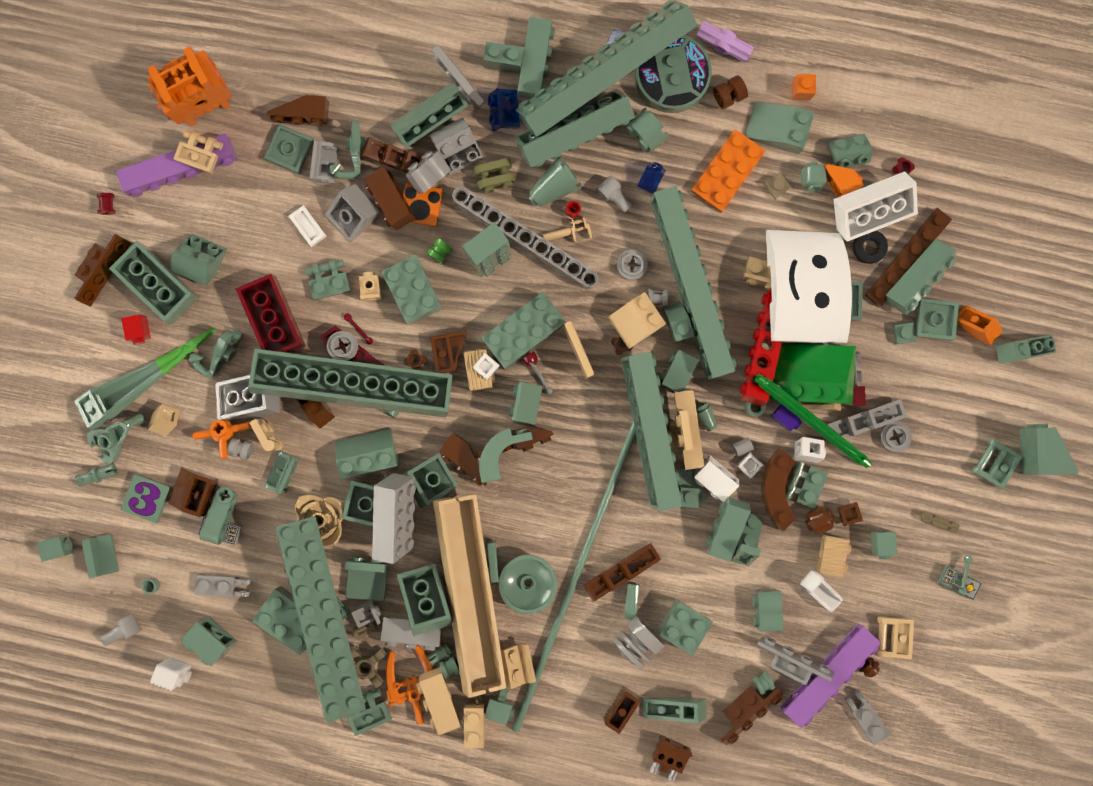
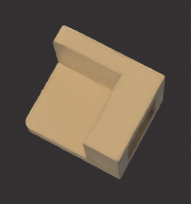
[148,403,180,436]

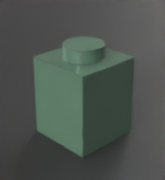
[871,530,897,559]
[37,535,73,562]

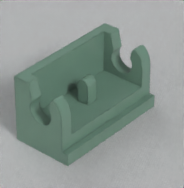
[264,450,300,494]

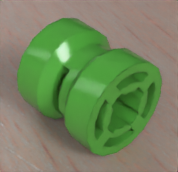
[426,238,453,264]

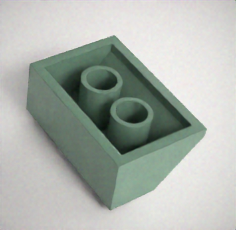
[335,428,400,479]

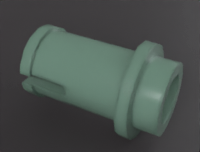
[427,643,453,666]

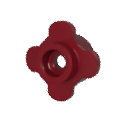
[892,157,915,175]

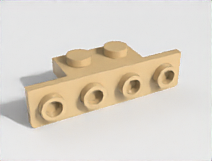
[674,390,704,470]

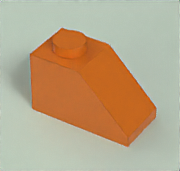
[824,164,864,198]
[957,305,1003,345]

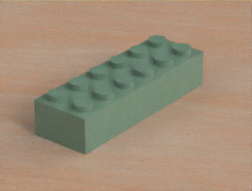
[514,89,635,168]

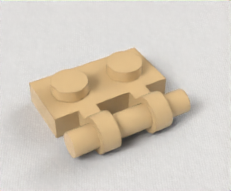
[173,130,223,174]

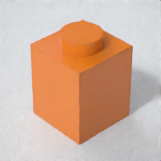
[792,74,816,101]

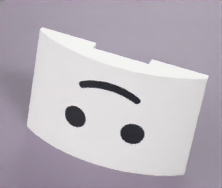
[766,230,852,344]

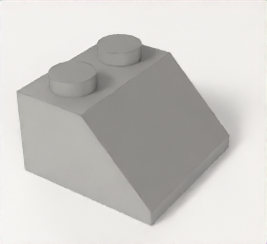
[325,184,380,242]

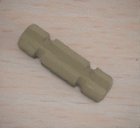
[921,511,960,533]

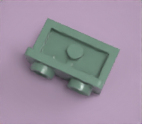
[827,133,873,168]

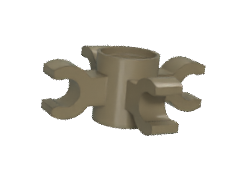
[350,645,387,688]

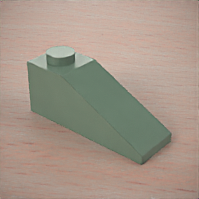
[643,697,706,724]

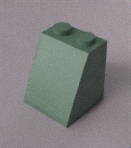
[1019,424,1078,475]

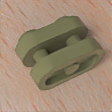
[474,158,516,194]

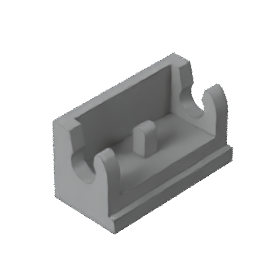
[310,140,338,185]

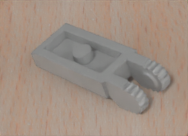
[195,574,251,597]
[844,690,890,746]

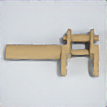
[543,216,592,243]

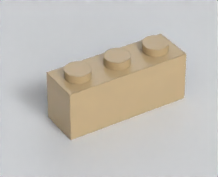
[416,667,461,735]

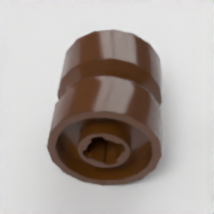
[713,75,748,110]

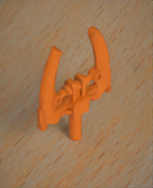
[386,645,434,725]

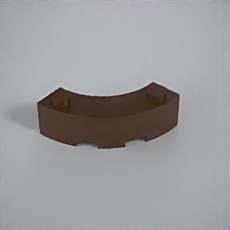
[761,449,797,531]

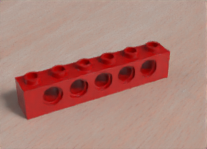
[740,288,782,406]

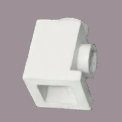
[794,437,826,463]

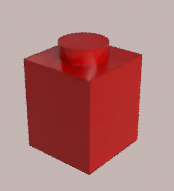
[121,314,151,345]

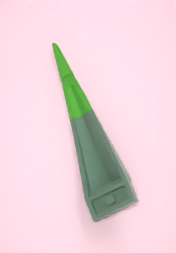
[74,328,216,431]

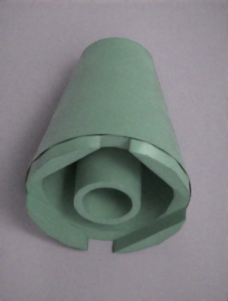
[529,156,583,207]

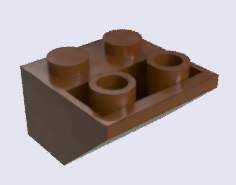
[168,467,218,517]

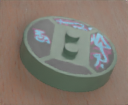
[635,36,712,113]

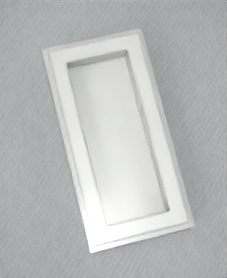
[288,205,327,247]

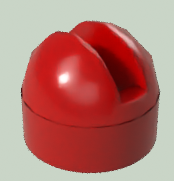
[565,201,581,218]

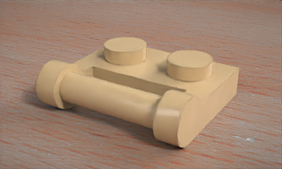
[249,419,284,451]
[875,616,914,659]

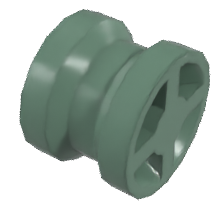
[439,656,460,680]
[752,671,775,695]

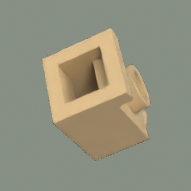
[359,272,382,301]

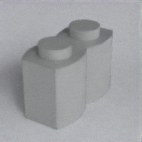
[405,151,451,194]

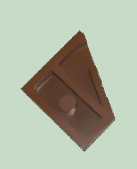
[430,330,467,374]

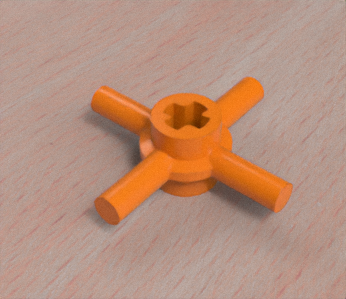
[193,403,251,460]

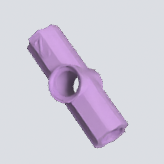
[696,21,754,63]

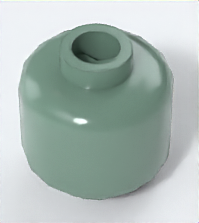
[801,161,827,191]

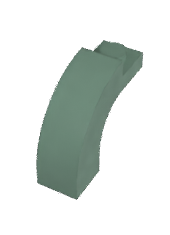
[479,428,533,483]

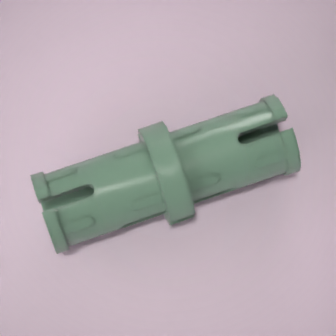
[75,463,118,487]

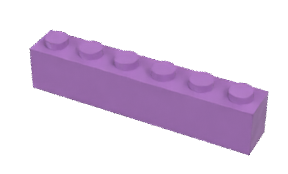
[116,134,238,197]
[780,623,881,728]

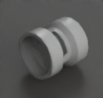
[228,437,253,461]

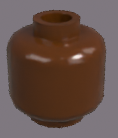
[805,506,836,535]

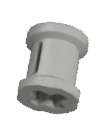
[647,288,668,306]

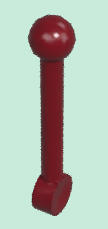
[344,313,373,345]

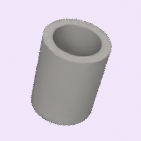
[732,438,754,457]

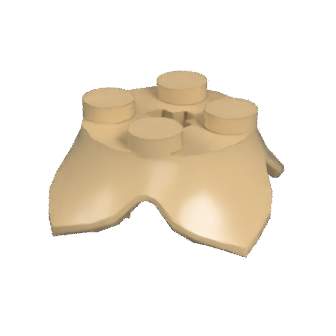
[295,495,344,547]

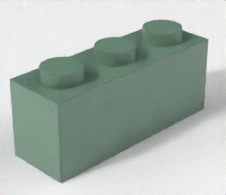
[705,496,751,562]

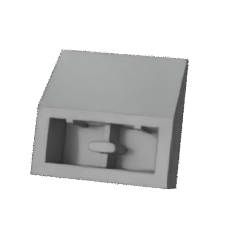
[429,118,483,175]

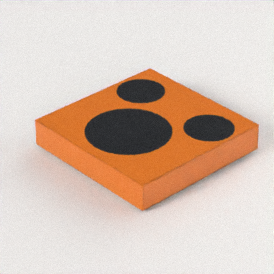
[403,182,443,227]

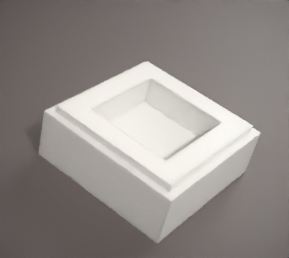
[472,353,500,380]
[736,452,764,479]

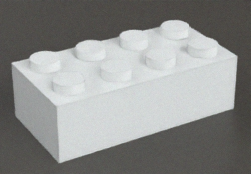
[833,172,918,241]

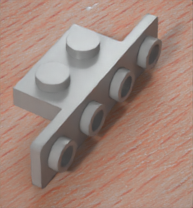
[758,636,835,685]

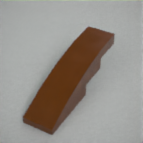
[361,137,438,183]
[583,543,661,602]

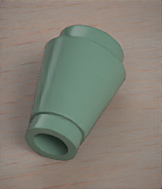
[696,402,717,431]

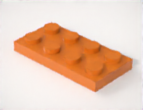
[691,129,766,213]

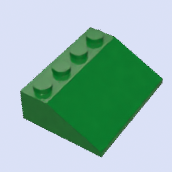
[769,344,856,405]

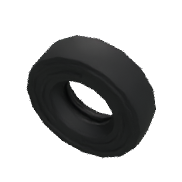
[853,230,888,264]

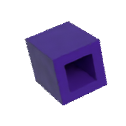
[770,403,803,431]

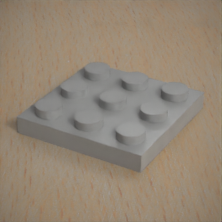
[432,44,485,107]

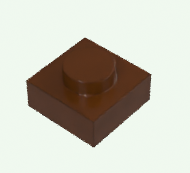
[837,502,863,526]

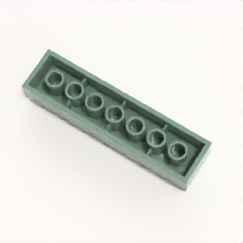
[621,352,683,511]

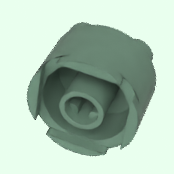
[626,107,669,154]

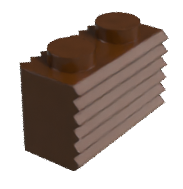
[603,686,641,734]

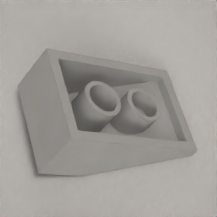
[215,375,280,421]

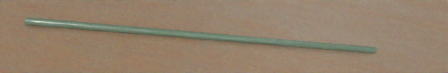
[512,372,660,733]

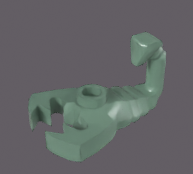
[329,120,366,179]
[188,328,243,378]
[87,413,147,464]

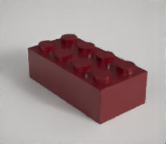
[236,273,306,353]

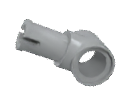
[596,176,632,213]
[100,614,142,646]

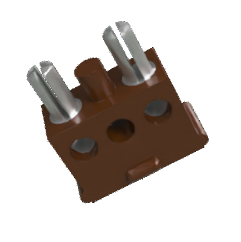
[650,735,692,782]

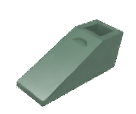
[996,334,1056,364]

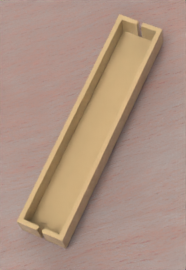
[433,493,506,698]

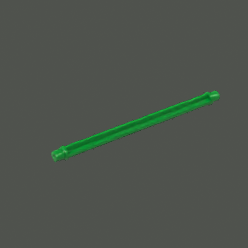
[755,374,872,468]

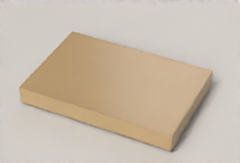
[563,321,594,380]

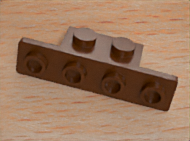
[74,234,131,307]
[721,686,784,745]

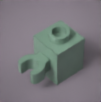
[484,688,515,725]

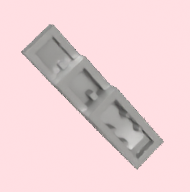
[827,399,907,438]

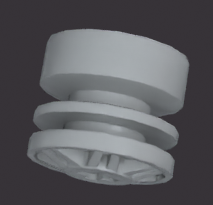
[613,616,665,670]

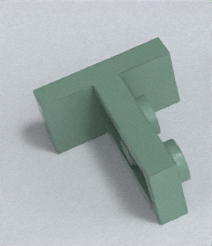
[731,514,763,567]

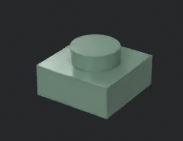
[893,323,917,345]
[680,487,700,508]

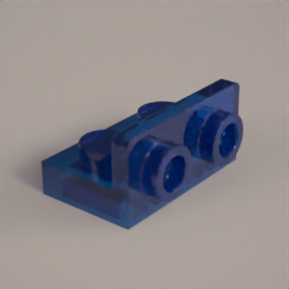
[488,88,520,131]

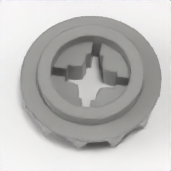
[617,249,648,280]
[327,331,358,361]
[880,422,912,452]

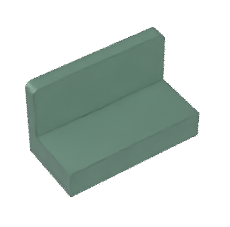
[82,534,119,579]

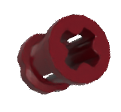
[96,193,116,215]

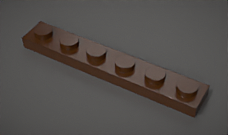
[864,207,952,307]

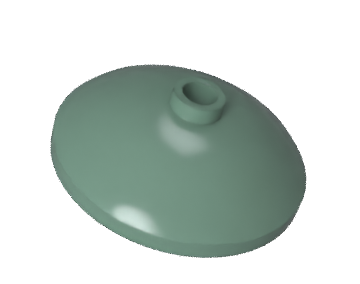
[499,555,557,614]

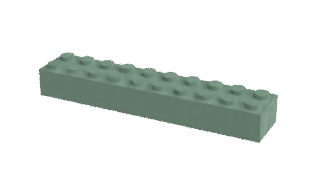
[516,0,698,137]
[650,186,737,380]
[248,349,452,418]
[274,516,366,723]

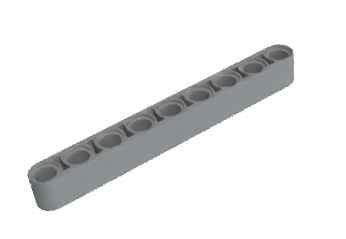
[452,187,598,290]

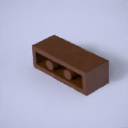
[364,166,416,230]

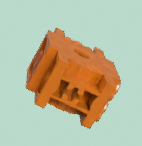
[147,46,232,127]

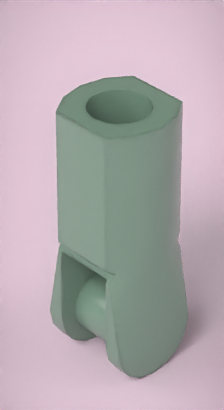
[625,583,640,620]

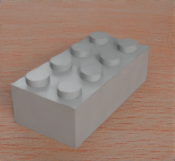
[372,473,416,564]

